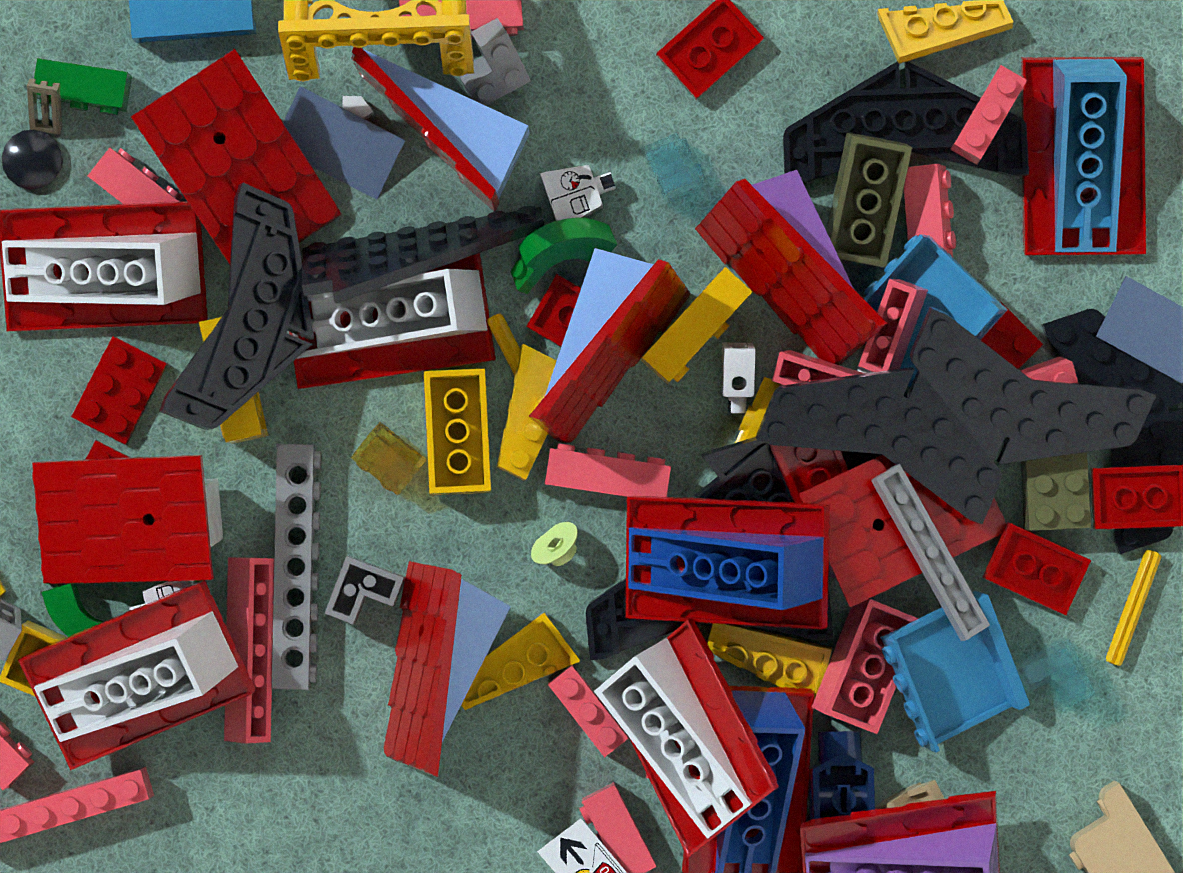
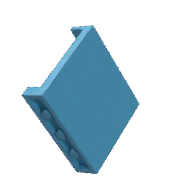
[129,0,257,43]
[864,234,1007,387]
[881,591,1030,753]

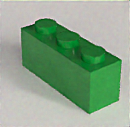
[34,58,132,116]

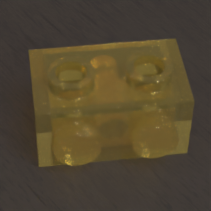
[350,422,427,496]

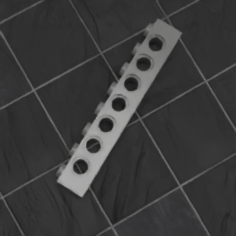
[272,444,322,690]

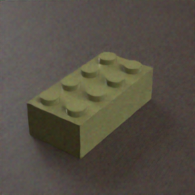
[826,132,912,267]
[1021,452,1091,531]

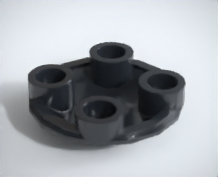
[2,130,63,190]

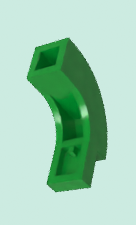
[510,218,618,294]
[41,583,105,637]

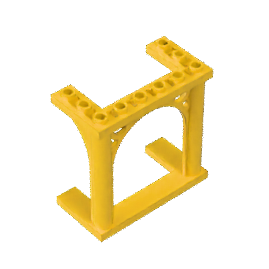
[278,0,474,82]

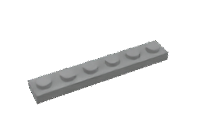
[871,464,990,641]

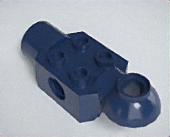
[809,731,875,820]

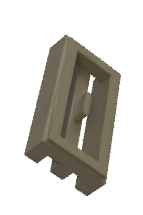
[27,79,62,135]

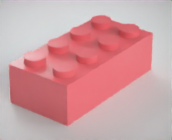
[812,599,919,734]

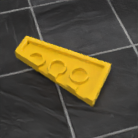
[877,0,1013,64]
[497,344,556,481]
[461,612,581,710]
[707,623,832,700]

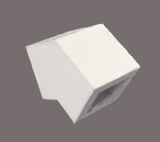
[342,96,374,120]

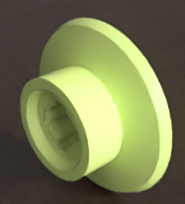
[531,522,578,566]

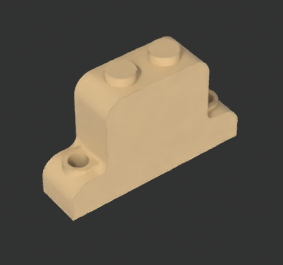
[1069,780,1175,873]

